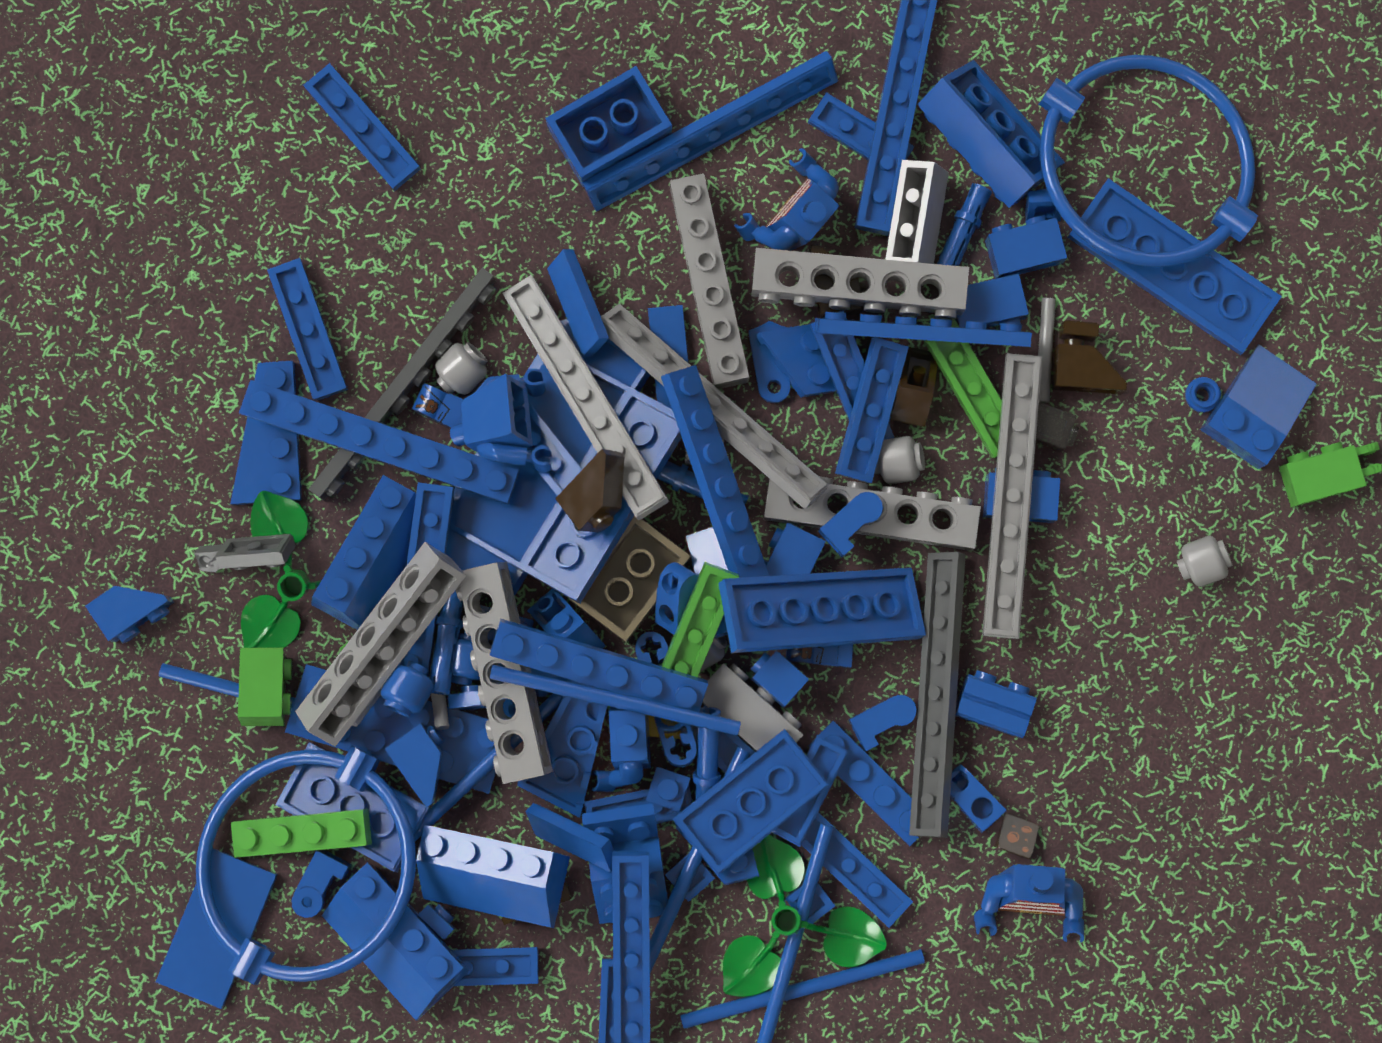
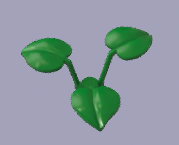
[241,490,321,648]
[723,835,887,997]

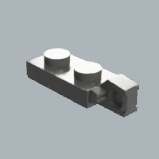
[194,534,296,572]

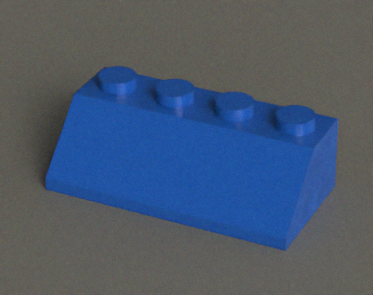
[917,60,1065,208]
[311,475,416,630]
[416,825,570,928]
[321,862,470,1021]

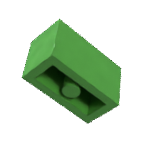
[238,648,292,726]

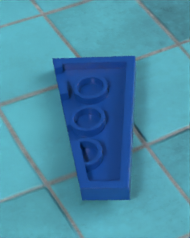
[230,361,302,505]
[517,680,607,818]

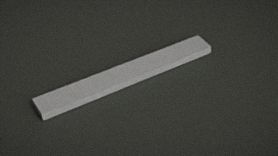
[502,275,669,520]
[601,304,829,509]
[982,353,1042,639]

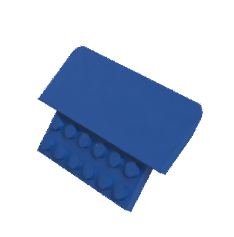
[446,319,682,604]

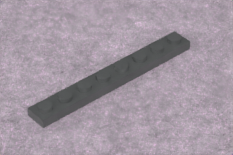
[309,267,496,501]
[909,552,966,838]

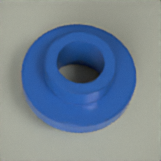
[1185,377,1221,412]

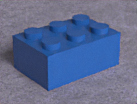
[545,66,672,187]

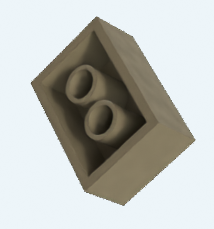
[569,515,691,643]

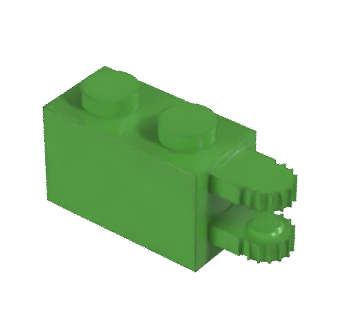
[1279,442,1382,507]

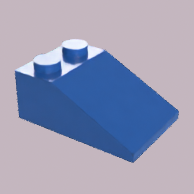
[1200,344,1316,469]

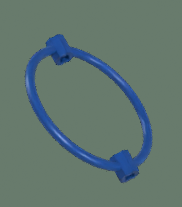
[1038,55,1258,267]
[196,745,416,985]

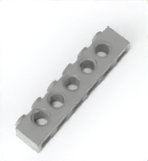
[670,173,749,389]
[751,248,969,320]
[763,476,981,551]
[295,542,466,747]
[456,562,553,784]

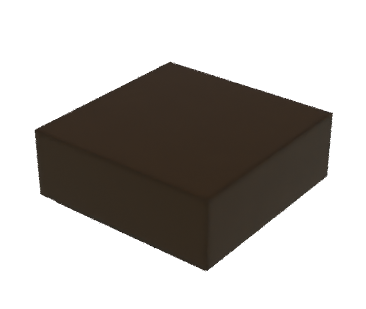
[1059,320,1099,342]

